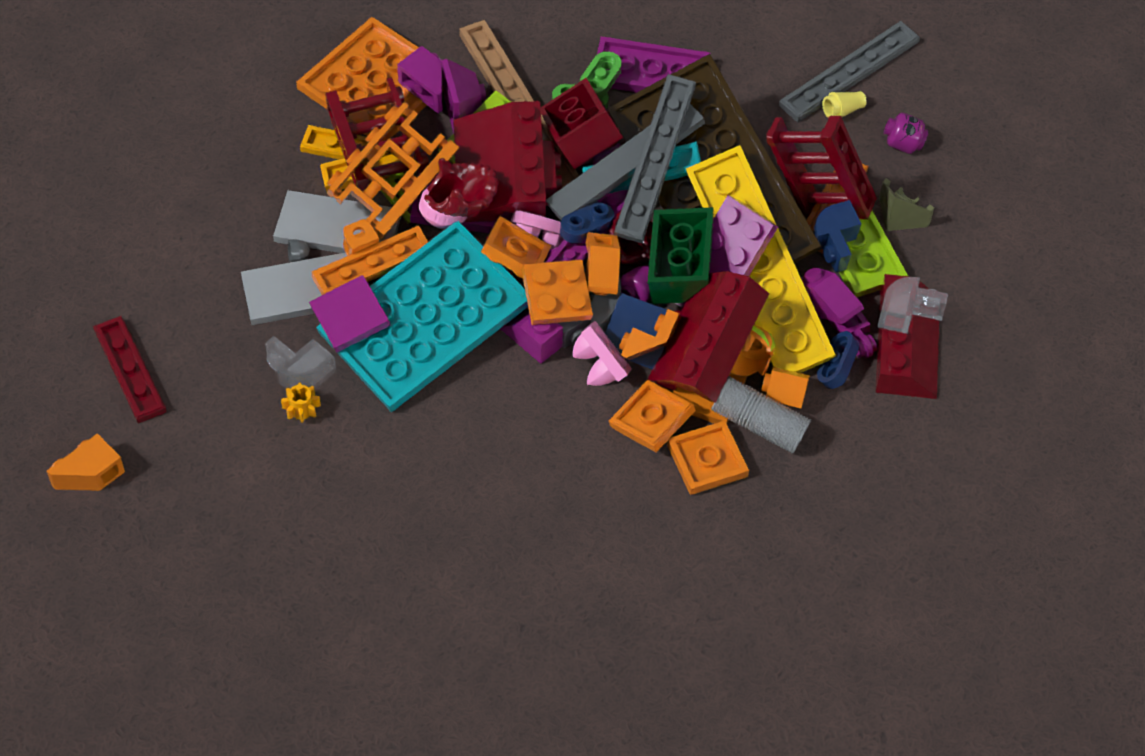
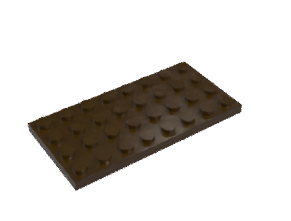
[607,54,821,263]

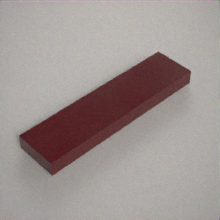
[93,316,167,424]

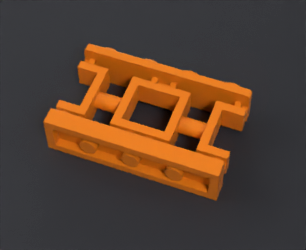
[327,102,459,240]

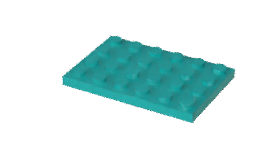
[316,221,528,413]

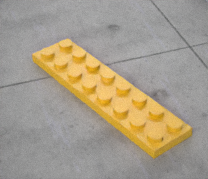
[686,145,836,373]

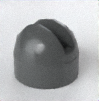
[288,239,310,263]

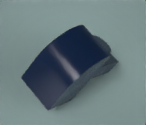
[813,200,861,273]

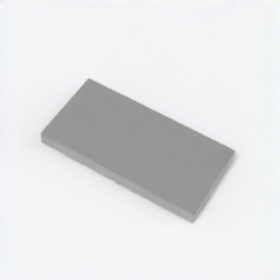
[273,190,401,253]
[241,253,347,325]

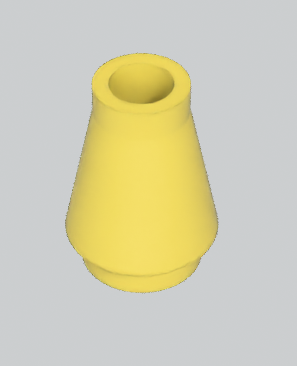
[822,91,866,118]

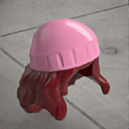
[419,158,499,229]

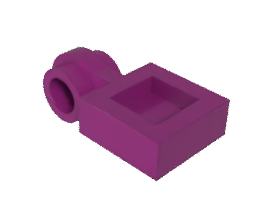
[828,312,877,359]

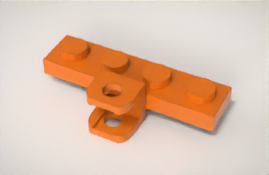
[312,219,428,295]

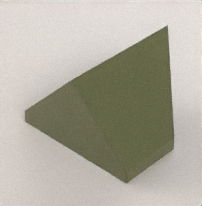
[879,178,934,231]

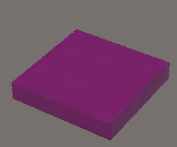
[309,275,390,353]

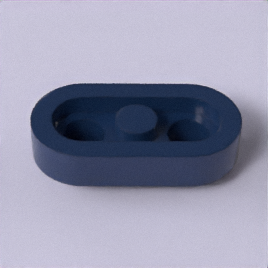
[559,203,614,243]
[817,331,860,389]

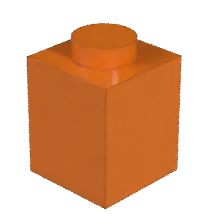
[761,367,810,409]

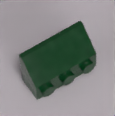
[647,207,714,304]

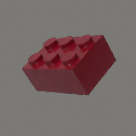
[541,78,623,169]

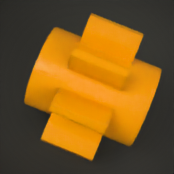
[281,382,321,423]

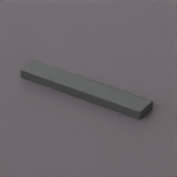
[779,21,920,123]
[614,74,696,244]
[546,104,705,220]

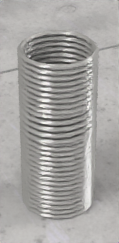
[711,376,811,454]

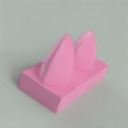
[511,211,564,249]
[573,321,632,386]

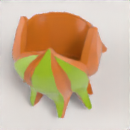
[730,324,775,377]

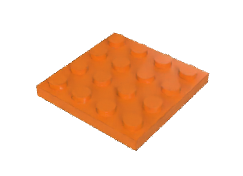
[296,17,443,141]

